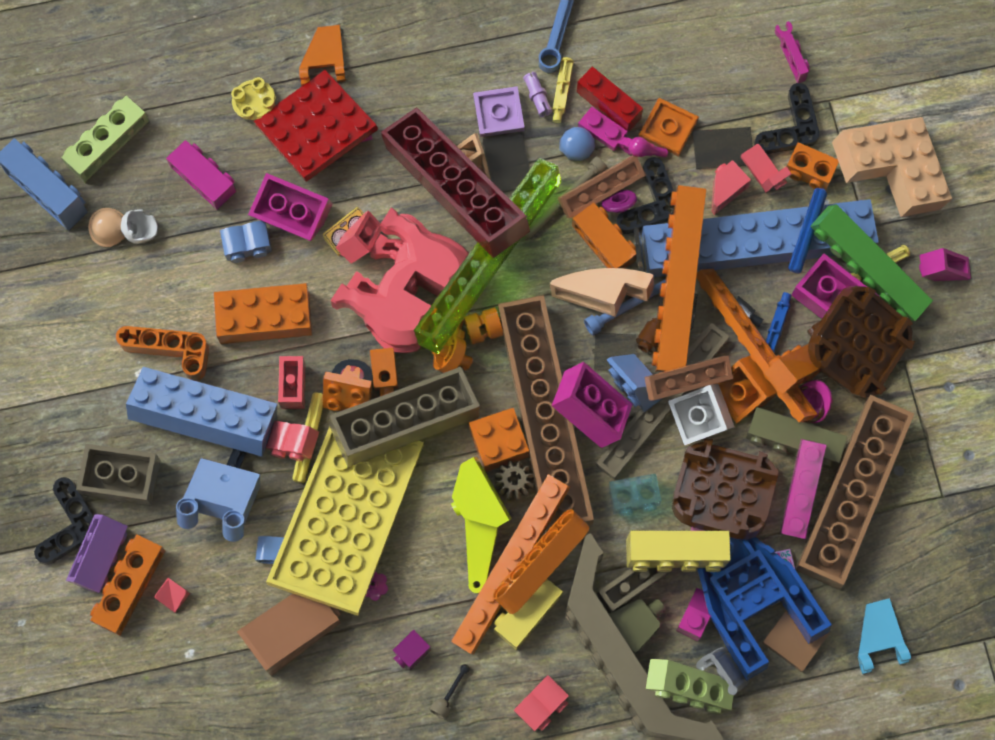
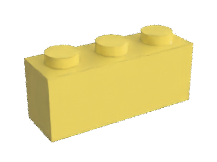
[494,579,563,651]

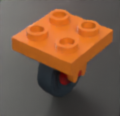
[323,359,373,411]

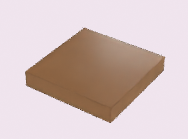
[762,610,830,672]

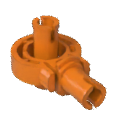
[432,311,473,373]

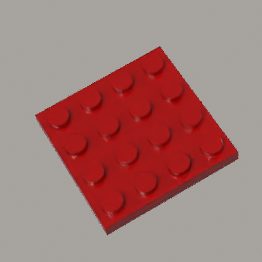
[254,70,378,182]

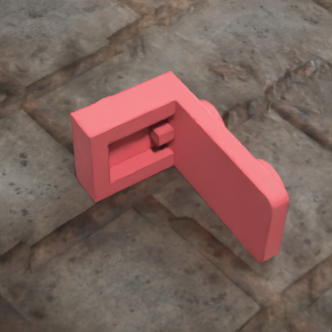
[740,144,791,193]

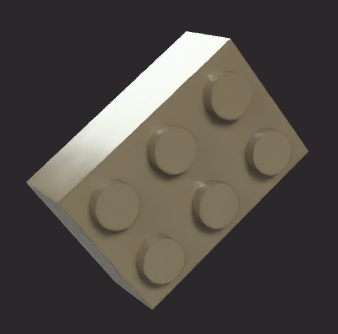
[76,444,161,506]

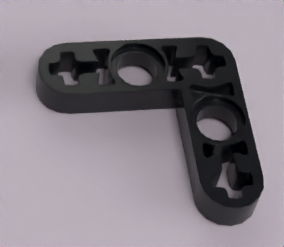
[754,83,819,154]
[616,157,674,234]
[34,477,94,565]

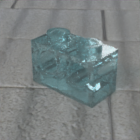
[608,474,662,516]

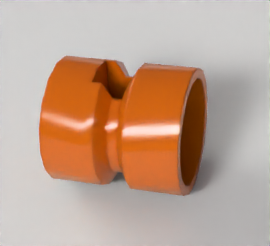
[464,307,503,345]

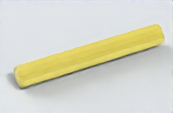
[292,392,323,483]

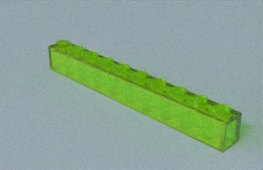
[414,158,561,354]

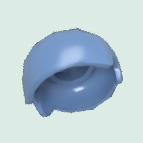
[559,127,595,161]

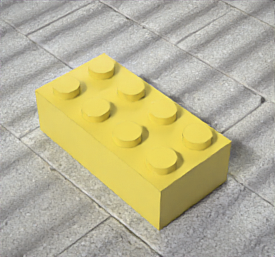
[626,531,730,572]

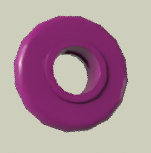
[602,190,637,213]

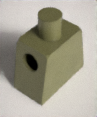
[609,598,666,655]

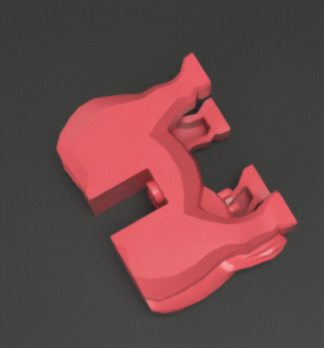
[331,207,471,353]

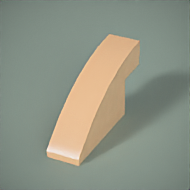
[550,268,654,317]

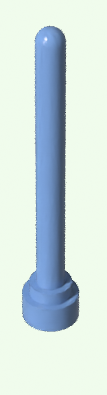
[584,279,666,336]

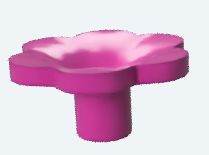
[366,571,388,601]

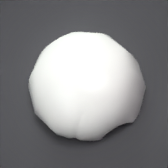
[121,209,158,244]

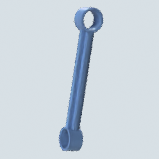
[539,0,574,73]

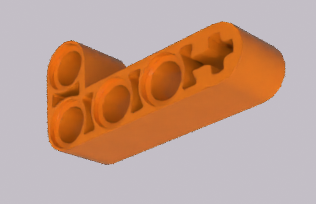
[116,326,209,381]

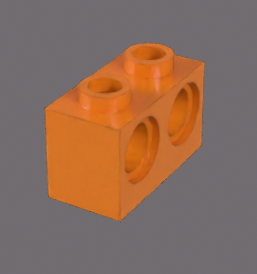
[787,142,839,190]

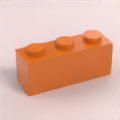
[572,202,637,269]
[764,344,821,395]

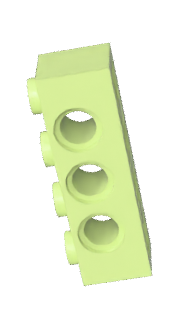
[61,96,149,183]
[646,659,734,714]

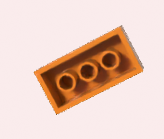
[214,283,312,344]

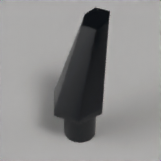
[736,296,764,327]

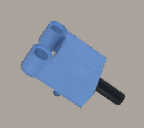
[176,449,260,542]

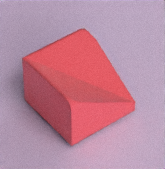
[154,578,190,613]

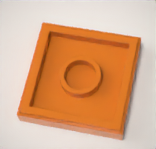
[639,98,699,157]

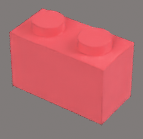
[278,356,306,409]

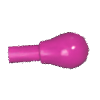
[629,137,668,158]

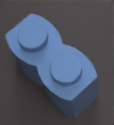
[220,221,272,263]

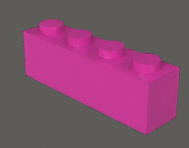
[780,439,826,539]

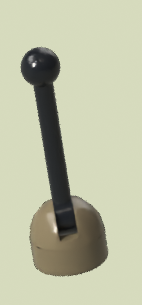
[429,664,470,720]

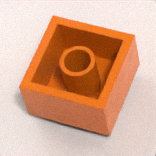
[469,407,529,472]

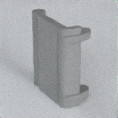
[696,647,749,695]

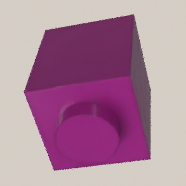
[393,630,431,670]

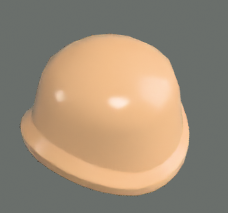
[88,208,125,247]

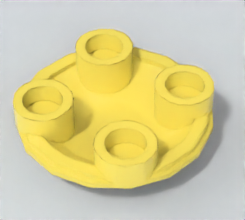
[231,77,276,120]

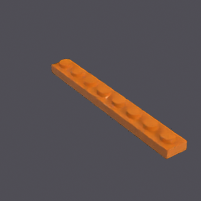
[696,268,817,423]
[451,474,570,655]

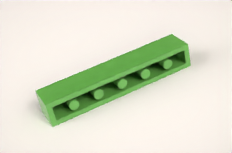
[810,204,933,321]

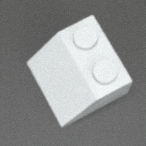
[668,383,734,445]

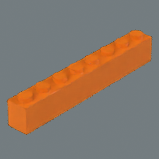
[652,185,706,373]

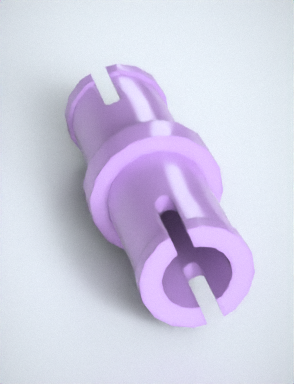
[523,72,553,117]

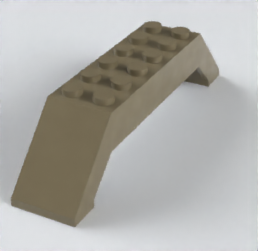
[565,533,724,740]

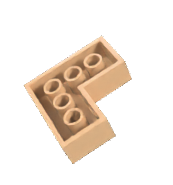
[832,117,952,217]

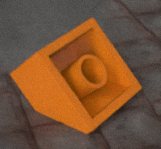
[715,356,777,424]

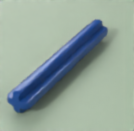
[788,188,827,274]

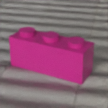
[166,140,236,210]

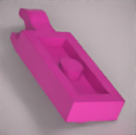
[775,21,810,83]
[578,107,632,155]

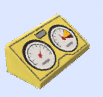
[323,207,363,256]

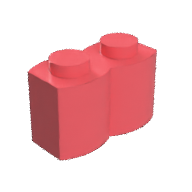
[266,421,319,462]
[514,675,569,732]

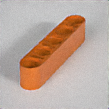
[493,509,589,614]

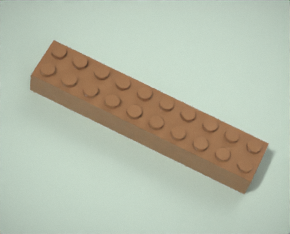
[498,295,594,532]

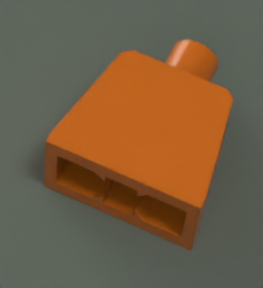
[370,348,398,397]

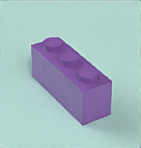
[66,514,128,593]

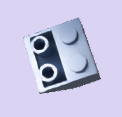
[607,354,662,412]

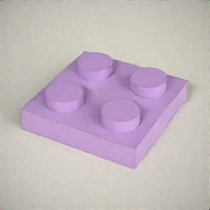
[473,86,525,137]

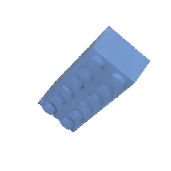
[126,367,277,456]

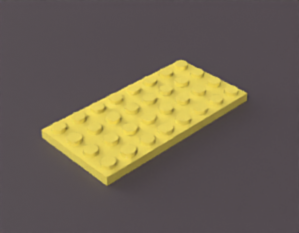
[266,427,424,616]

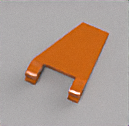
[299,25,346,86]

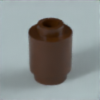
[636,318,661,353]

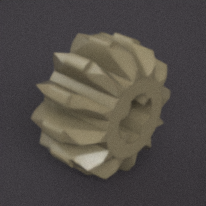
[494,461,534,501]

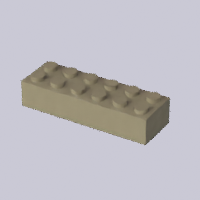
[329,367,480,467]

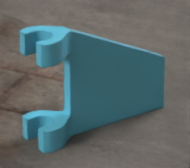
[858,598,911,674]

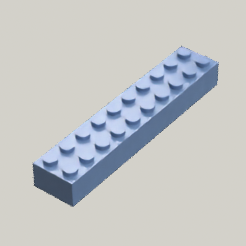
[641,199,879,277]

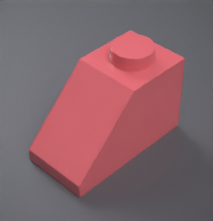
[712,160,751,215]
[336,210,381,264]

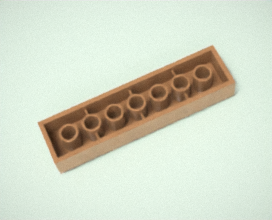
[795,395,914,590]

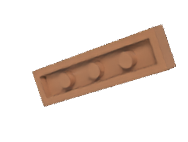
[557,155,646,218]
[644,356,733,400]

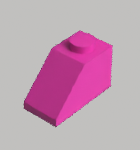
[919,248,971,281]
[676,588,710,642]

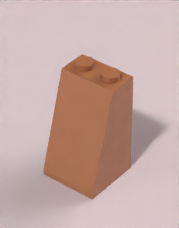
[237,594,341,676]

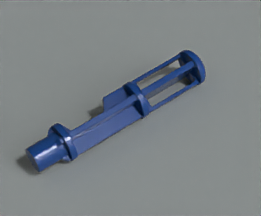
[766,292,792,353]

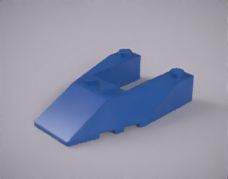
[697,537,832,681]

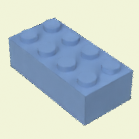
[0,138,88,231]

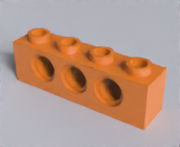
[90,534,166,636]

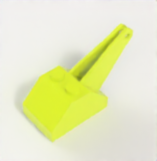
[451,457,512,593]

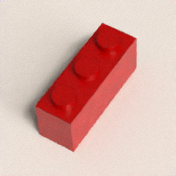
[577,66,643,132]

